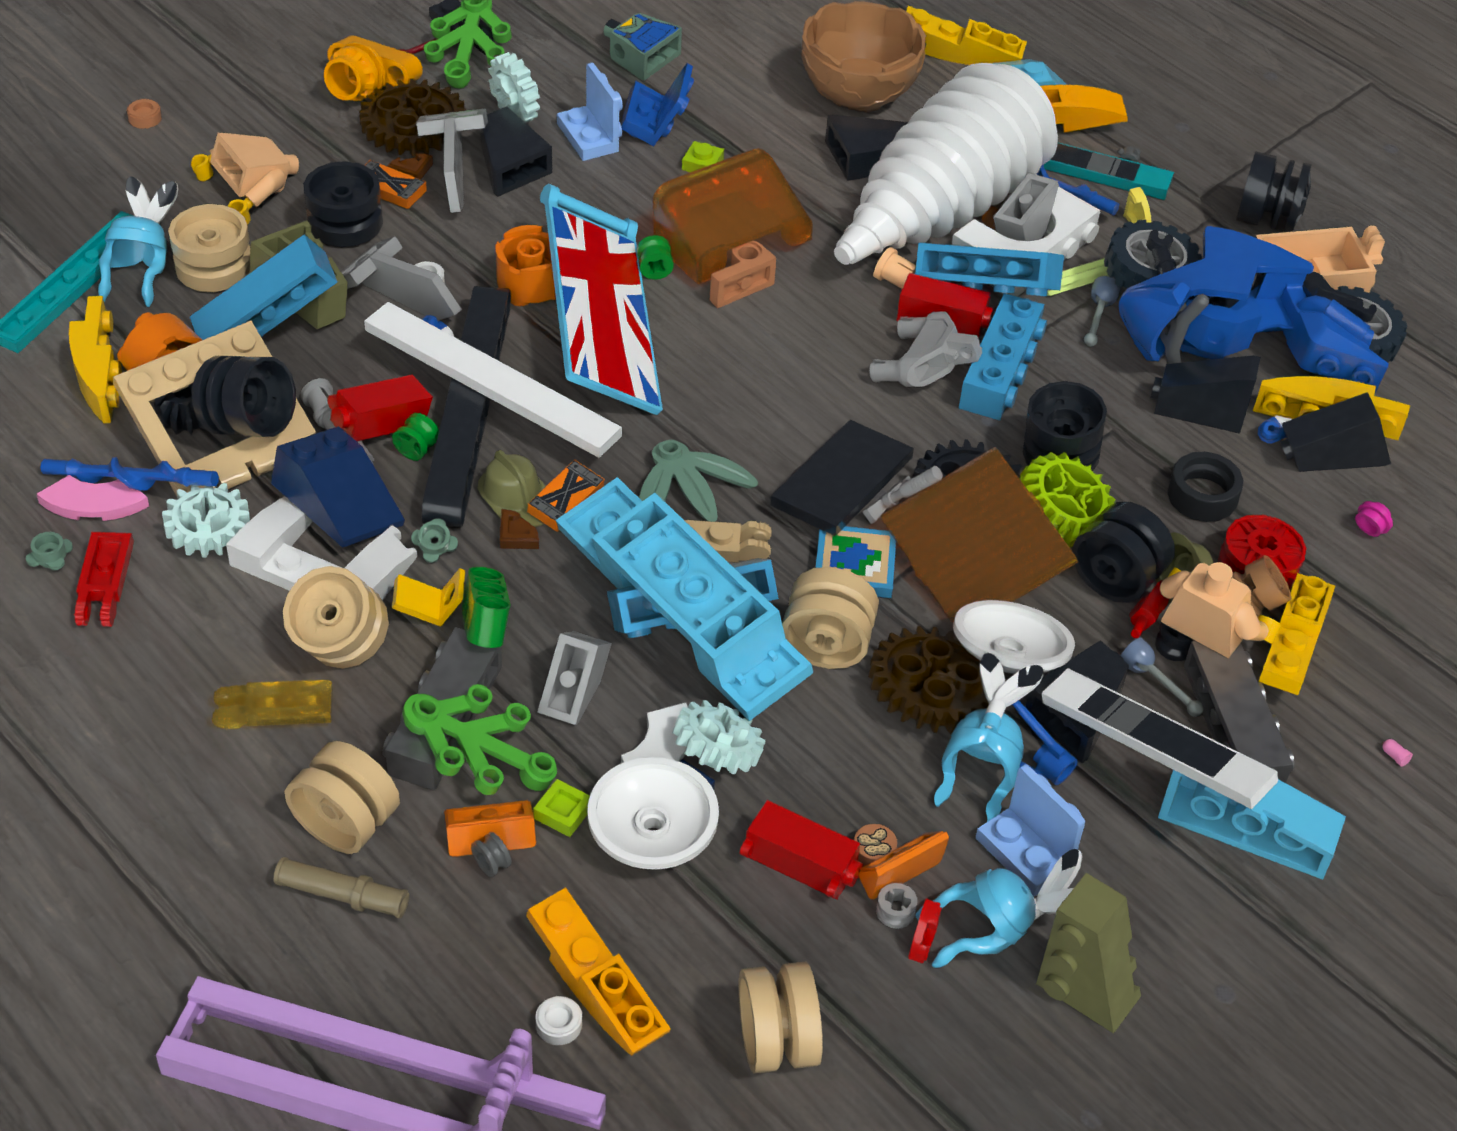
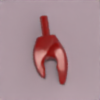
[1129,580,1170,638]

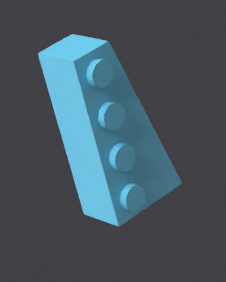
[1158,770,1346,880]

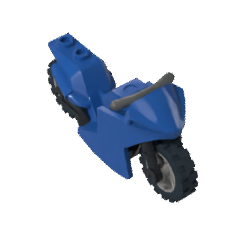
[1104,220,1407,393]

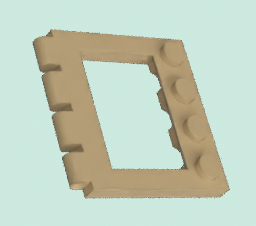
[113,321,316,496]

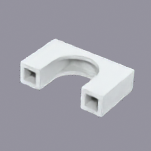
[952,174,1100,297]

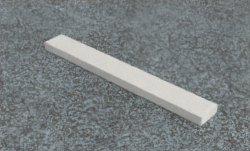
[364,302,622,458]

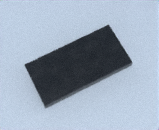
[770,419,914,536]

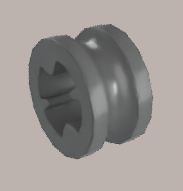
[471,832,512,877]

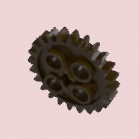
[359,79,466,156]
[868,626,989,734]

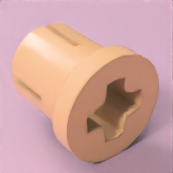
[873,247,916,289]

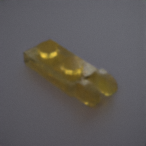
[212,680,333,729]

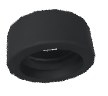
[1167,451,1244,522]

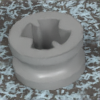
[876,883,917,929]

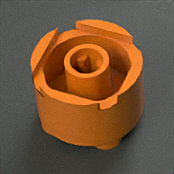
[495,225,556,307]
[117,312,202,371]

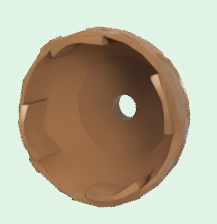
[801,1,926,112]

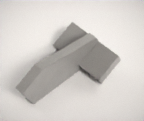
[416,108,488,213]
[341,236,462,321]

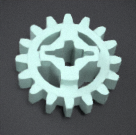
[488,52,540,123]
[162,483,250,558]
[673,700,765,774]

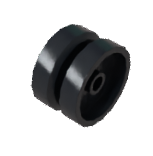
[303,161,383,247]
[1072,502,1175,603]

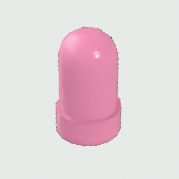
[1382,739,1413,767]

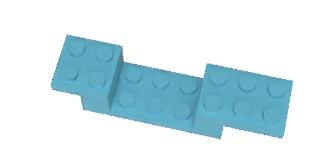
[556,477,813,721]

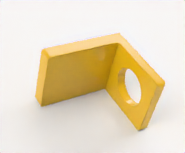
[392,568,465,627]

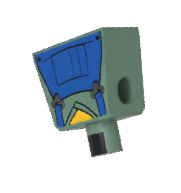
[603,13,682,81]

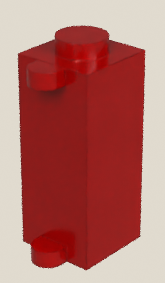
[897,273,994,339]
[327,374,433,441]
[739,800,863,900]

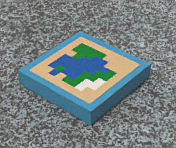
[816,526,897,598]

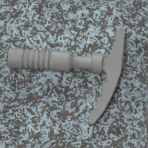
[863,466,943,524]

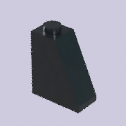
[480,106,552,197]
[825,114,908,181]
[1150,355,1261,434]
[1279,392,1391,472]
[1025,640,1129,763]

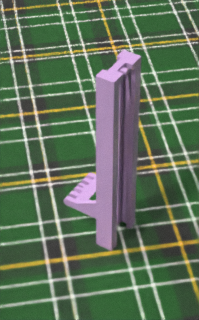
[156,976,606,1131]

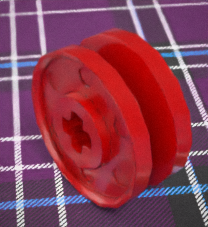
[1218,515,1307,589]

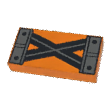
[364,160,427,209]
[527,460,605,532]

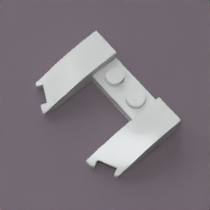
[226,496,417,600]

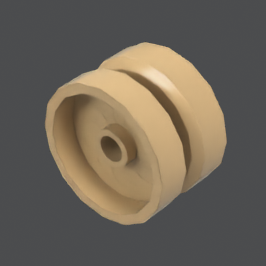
[168,204,251,292]
[283,566,389,669]
[782,567,879,669]
[284,741,400,854]
[739,961,822,1074]

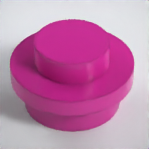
[1355,501,1393,537]

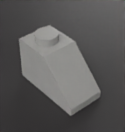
[994,173,1059,241]
[537,631,612,725]

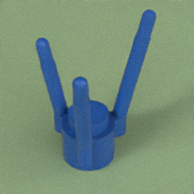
[1012,700,1078,785]

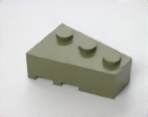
[250,221,348,329]
[1036,873,1141,1034]

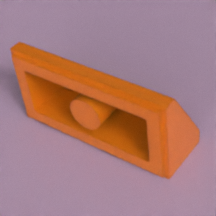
[444,800,536,857]
[858,831,949,900]

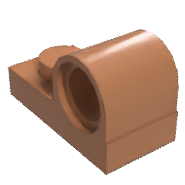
[710,240,776,309]

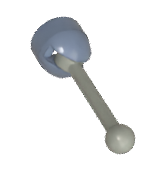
[1084,276,1121,347]
[1121,637,1203,717]

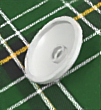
[953,600,1075,674]
[588,757,719,869]

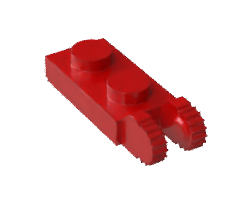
[74,532,134,627]

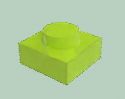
[682,141,724,178]
[533,779,590,837]

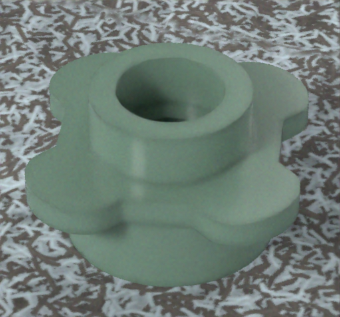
[411,519,458,563]
[26,532,73,570]

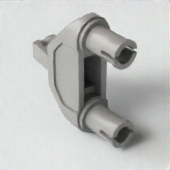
[870,312,983,387]

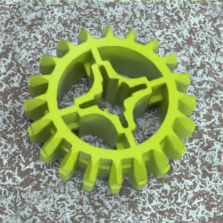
[1013,452,1116,549]

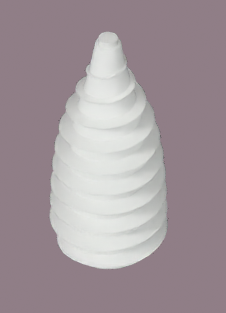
[834,63,1058,265]

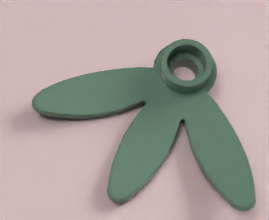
[639,440,758,522]

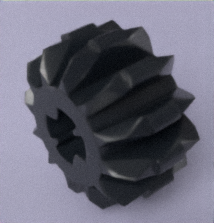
[154,383,207,435]

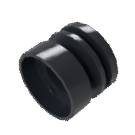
[1236,151,1312,232]
[192,356,296,437]
[1023,381,1107,471]

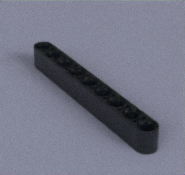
[422,286,511,528]

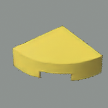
[1124,187,1151,224]

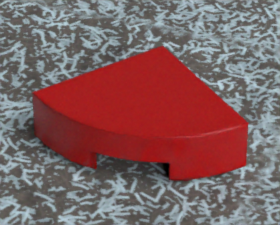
[908,899,942,963]

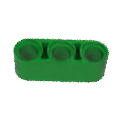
[461,567,511,648]

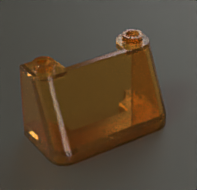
[653,148,813,285]

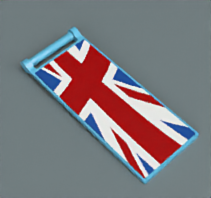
[540,183,663,415]

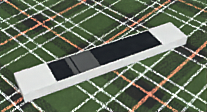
[1041,668,1278,809]

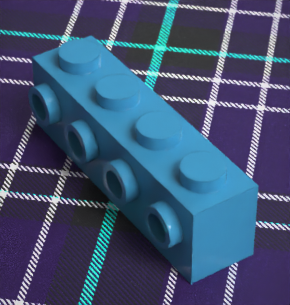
[190,234,338,340]
[915,243,1064,296]
[959,293,1047,421]
[607,558,779,638]

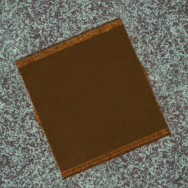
[880,447,1078,624]

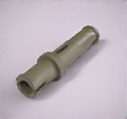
[273,857,409,919]

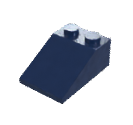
[271,427,405,548]

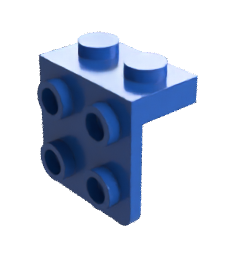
[621,63,694,146]

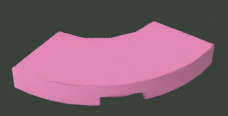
[37,475,149,521]

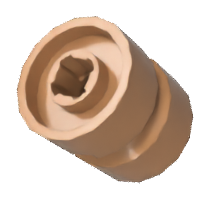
[1232,555,1292,617]

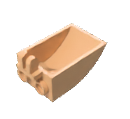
[1256,225,1385,293]

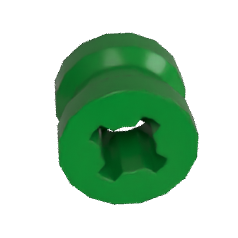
[637,235,674,280]
[392,413,439,461]

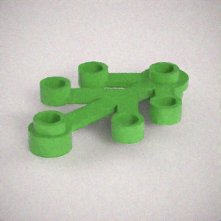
[424,0,512,89]
[402,684,557,795]

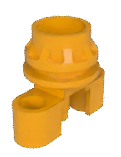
[324,35,423,101]

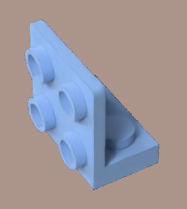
[557,63,623,161]
[976,764,1085,896]

